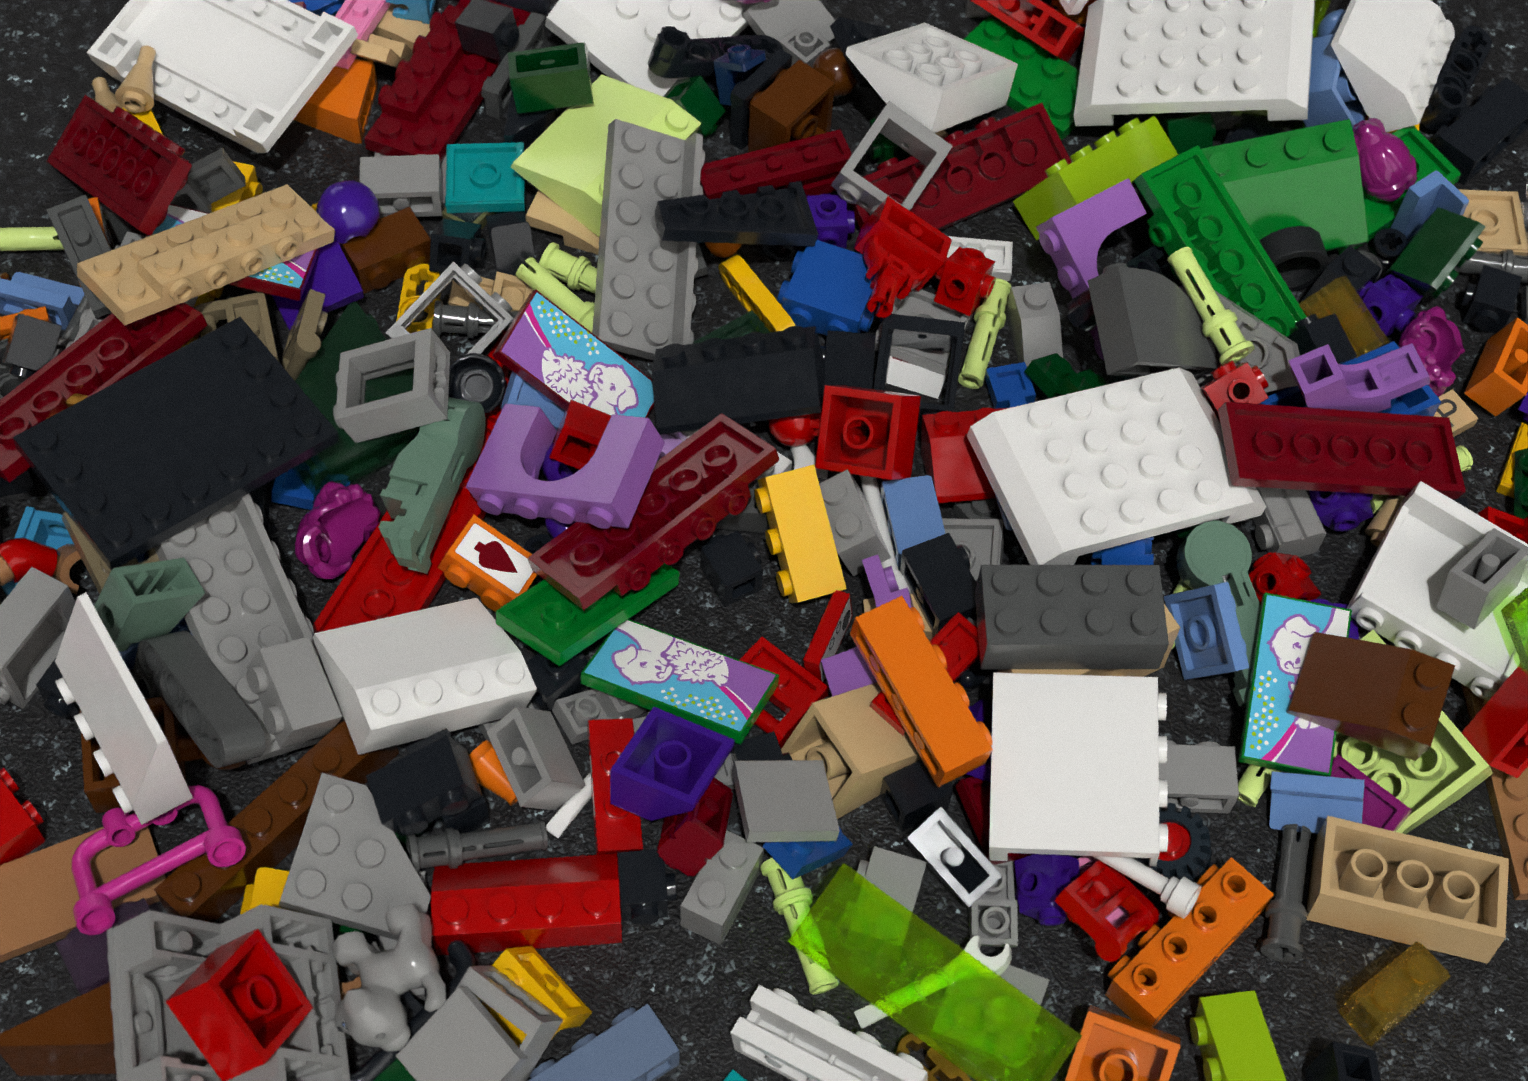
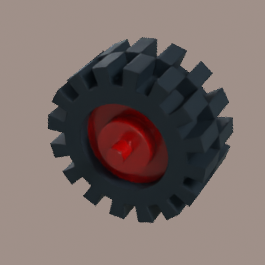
[1133,803,1212,882]

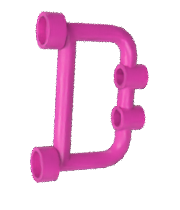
[71,785,246,935]

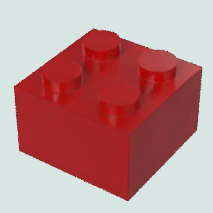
[165,928,313,1081]

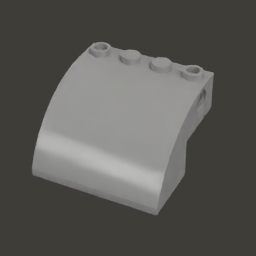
[107,904,350,1081]

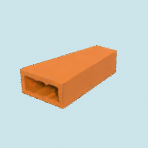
[293,59,378,144]

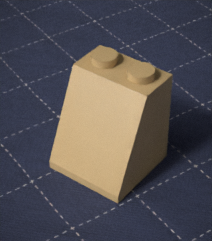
[781,682,921,819]

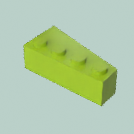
[1013,116,1178,241]
[1190,990,1286,1081]

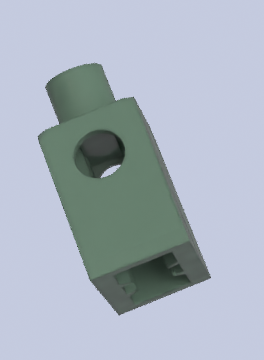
[94,558,205,651]

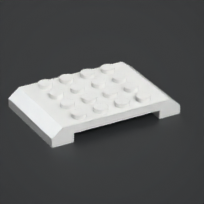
[87,0,359,153]
[545,0,755,96]
[1074,0,1315,126]
[967,368,1267,565]

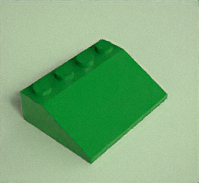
[1201,119,1369,251]

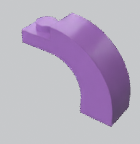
[1288,343,1430,412]
[821,554,914,696]

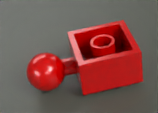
[768,385,921,480]

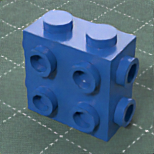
[777,240,876,336]

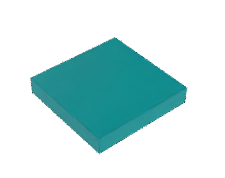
[446,142,525,213]

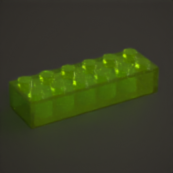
[788,863,1082,1081]

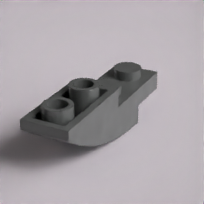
[100,148,245,243]

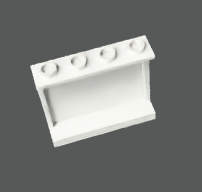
[1347,481,1528,700]
[989,673,1168,867]

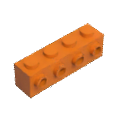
[850,596,993,787]
[1105,857,1274,1028]

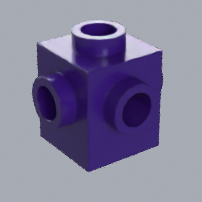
[807,194,855,249]
[1352,273,1423,339]
[1309,490,1373,533]
[1015,854,1080,926]

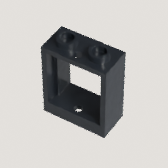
[874,314,965,426]

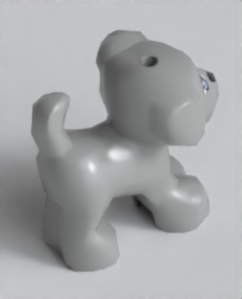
[331,904,446,1052]

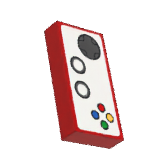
[803,590,853,682]

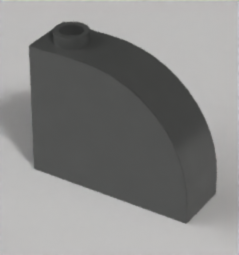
[1088,263,1219,379]

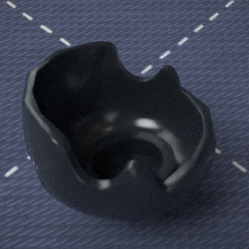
[448,353,507,414]

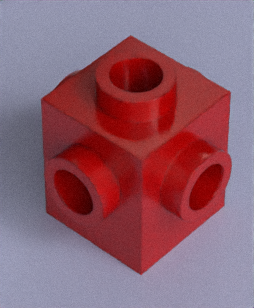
[934,247,996,316]
[1201,360,1269,424]
[1249,552,1321,605]

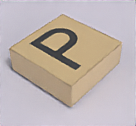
[1434,389,1478,437]

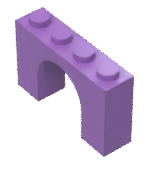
[1036,178,1183,360]
[466,404,665,529]

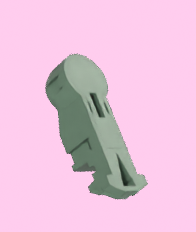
[378,397,485,574]
[1176,521,1261,707]

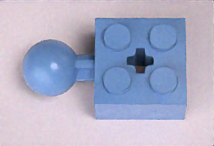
[1303,9,1366,129]

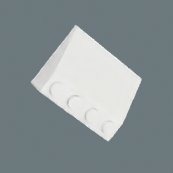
[1331,0,1455,132]
[845,23,1018,133]
[55,593,193,825]
[312,597,537,755]

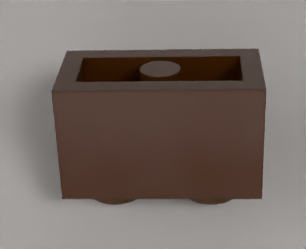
[339,206,431,294]

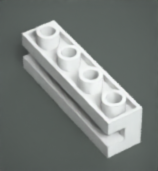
[730,985,928,1081]

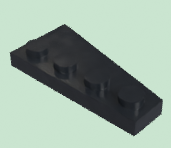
[655,181,818,246]

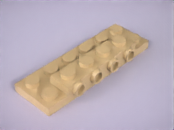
[77,184,335,326]

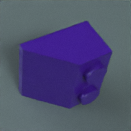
[610,706,735,821]

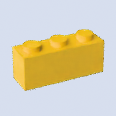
[754,465,847,603]

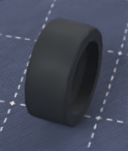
[1259,226,1330,292]

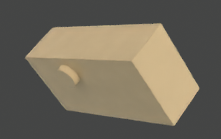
[1306,816,1509,964]

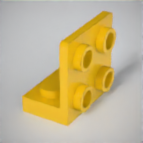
[482,946,592,1047]

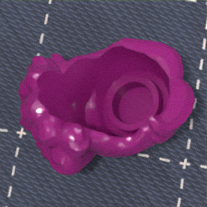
[1353,118,1417,201]
[1398,306,1465,396]
[295,481,381,579]

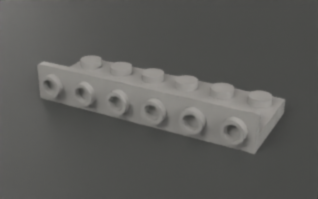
[592,119,705,360]
[154,493,344,764]

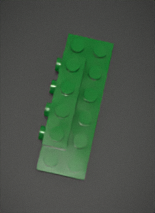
[1134,145,1307,337]

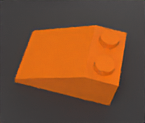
[1065,1005,1181,1081]

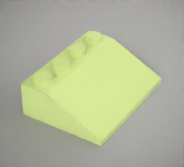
[511,75,701,238]
[1333,630,1493,834]

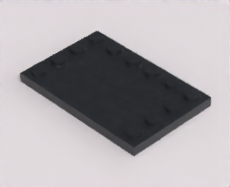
[13,316,338,570]

